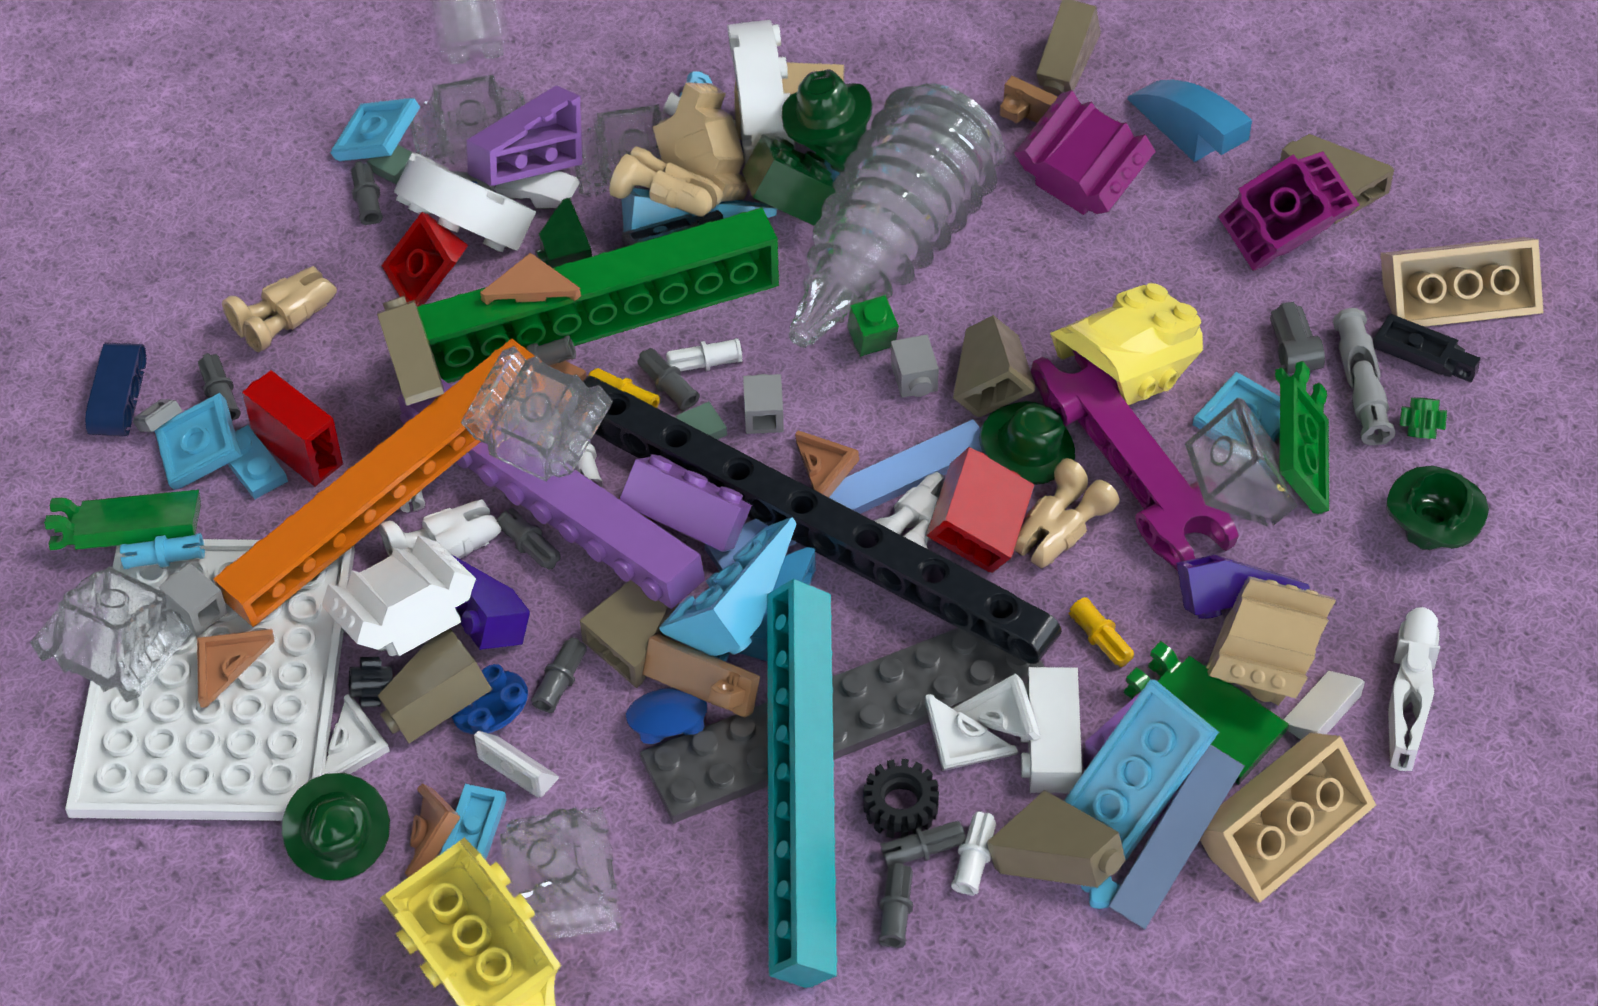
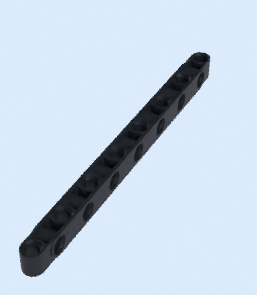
[561,376,1062,664]

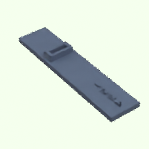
[1108,744,1244,929]

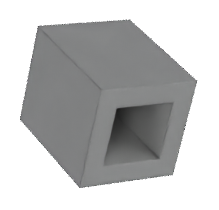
[891,334,939,398]
[743,374,784,434]
[159,563,228,637]

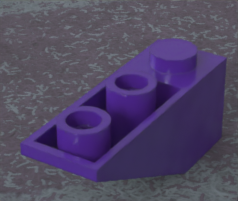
[451,554,530,650]
[1176,555,1310,619]

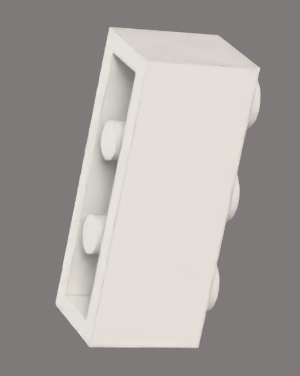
[1020,667,1082,793]

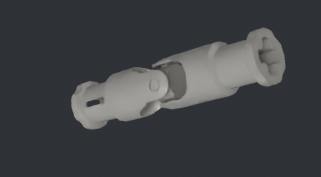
[1333,308,1396,445]

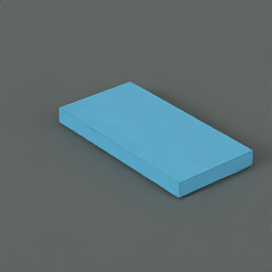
[1064,680,1219,866]

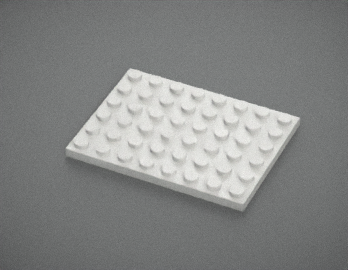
[65,539,355,821]

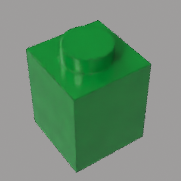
[847,295,899,357]

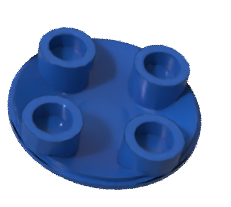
[451,664,528,735]
[626,687,708,744]

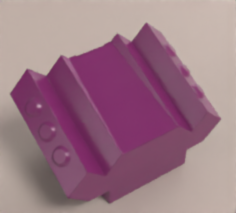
[1014,90,1156,215]
[1218,151,1360,271]

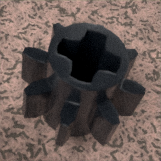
[348,657,392,707]

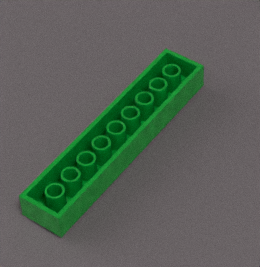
[417,208,779,383]

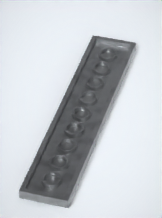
[640,628,1045,824]

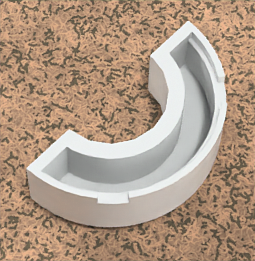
[727,20,795,165]
[394,152,536,252]

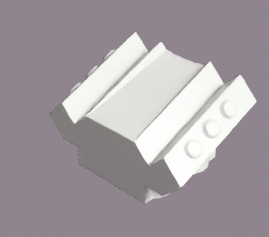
[321,536,476,656]

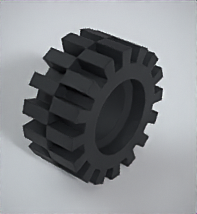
[863,759,939,839]

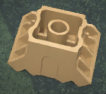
[653,83,749,202]
[1206,576,1336,705]

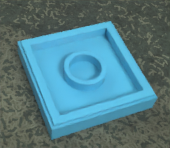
[330,98,420,161]
[1192,372,1280,462]
[155,393,242,490]

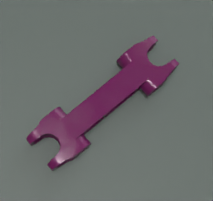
[1031,350,1239,571]

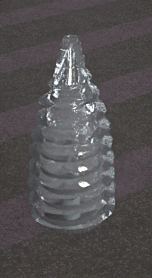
[788,83,1006,348]

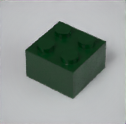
[742,134,837,227]

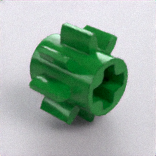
[1399,397,1447,439]

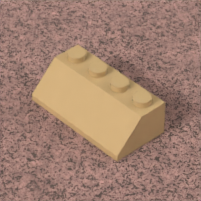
[1381,237,1543,327]
[1200,733,1376,903]

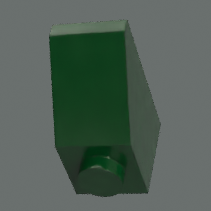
[535,197,592,268]

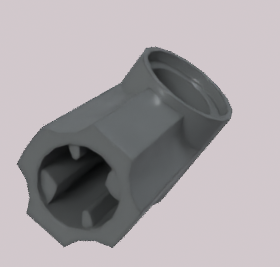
[1270,302,1325,374]

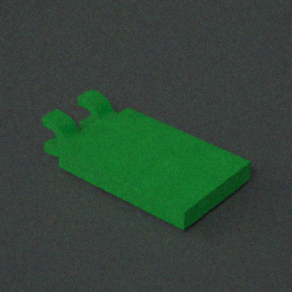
[1275,361,1329,514]
[44,489,201,550]
[1124,641,1289,784]

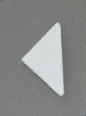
[952,673,1041,741]
[322,694,389,775]
[924,694,1018,771]

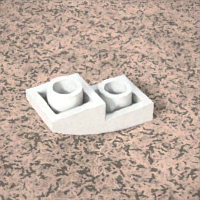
[495,171,580,208]

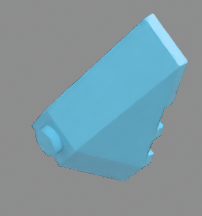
[621,188,777,232]
[659,517,797,657]

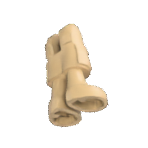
[609,146,723,217]
[222,266,337,352]
[1014,458,1120,569]

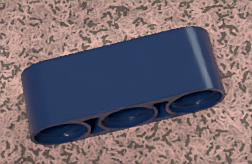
[85,343,147,436]

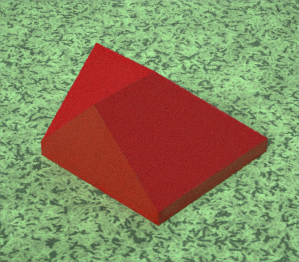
[381,212,468,307]

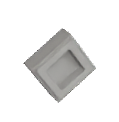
[132,399,182,432]

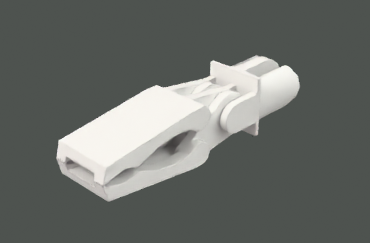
[1388,607,1440,771]

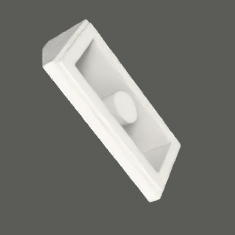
[1284,671,1365,740]
[474,731,559,798]

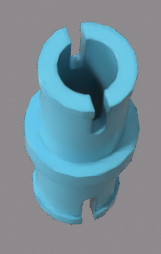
[120,533,205,569]

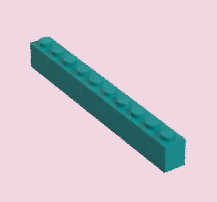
[767,579,837,988]

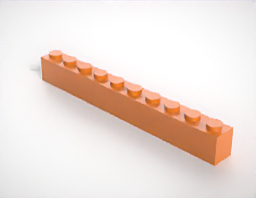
[213,339,550,627]

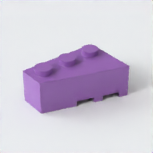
[466,85,582,186]
[619,454,752,552]

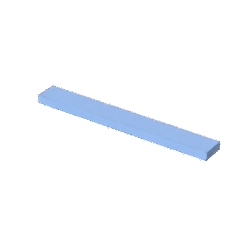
[704,419,983,571]

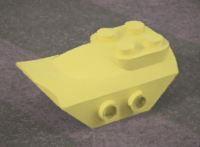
[1050,283,1203,405]
[380,837,561,1006]

